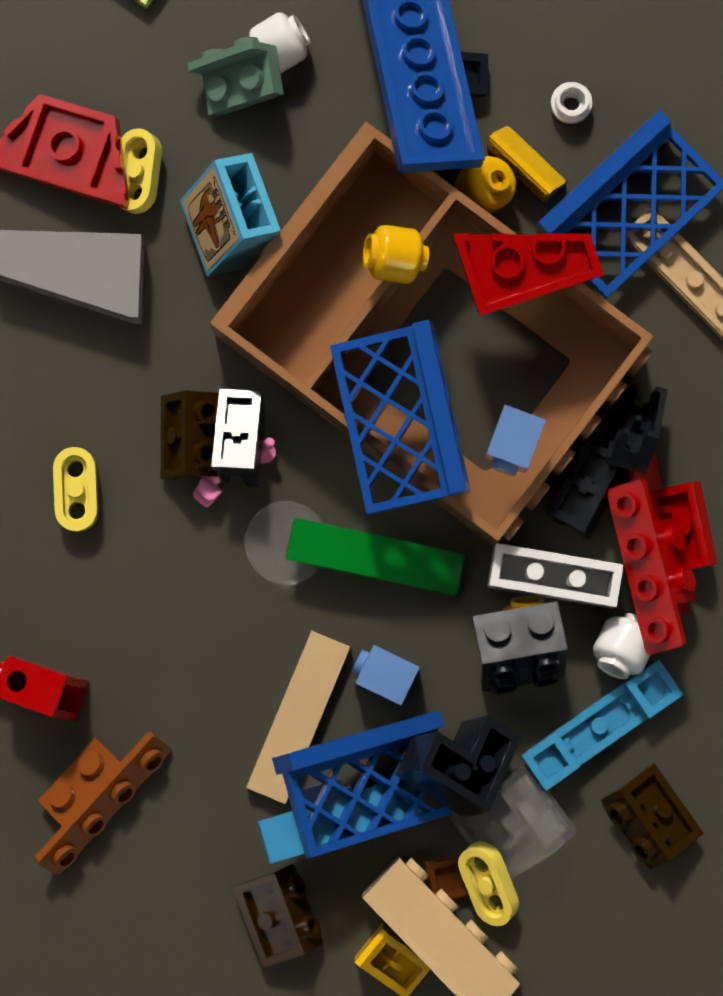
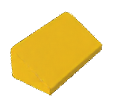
[487,126,566,203]

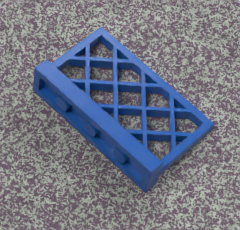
[536,110,723,300]
[330,319,471,515]
[272,710,455,858]

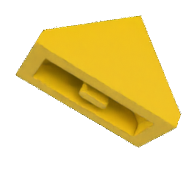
[355,923,430,996]

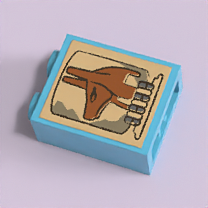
[180,153,281,277]

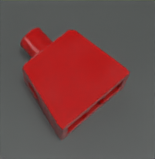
[0,655,89,721]

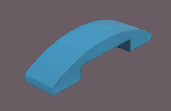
[521,660,684,791]
[256,778,424,864]

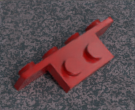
[628,451,718,615]
[606,479,697,655]

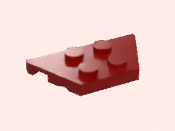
[0,94,129,209]

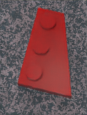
[452,233,604,317]

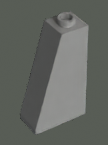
[0,230,145,324]

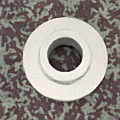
[551,82,592,124]

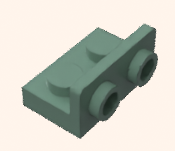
[187,37,284,117]

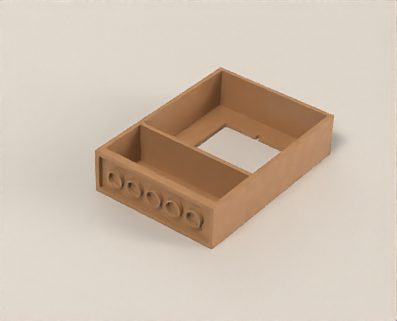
[210,122,654,547]

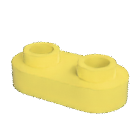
[120,128,162,214]
[53,447,99,532]
[458,841,519,926]

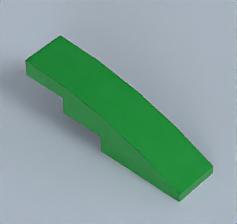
[285,518,465,596]

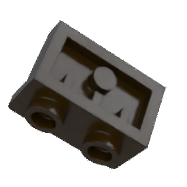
[160,390,219,480]
[601,763,704,869]
[232,864,322,968]

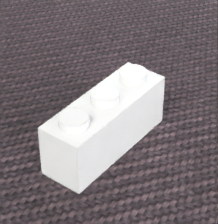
[487,543,623,609]

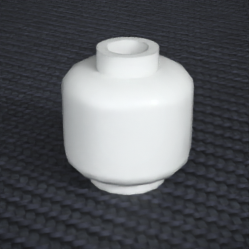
[249,12,311,74]
[593,613,650,679]

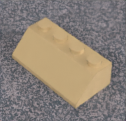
[362,856,520,996]

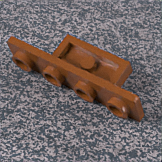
[34,732,172,875]

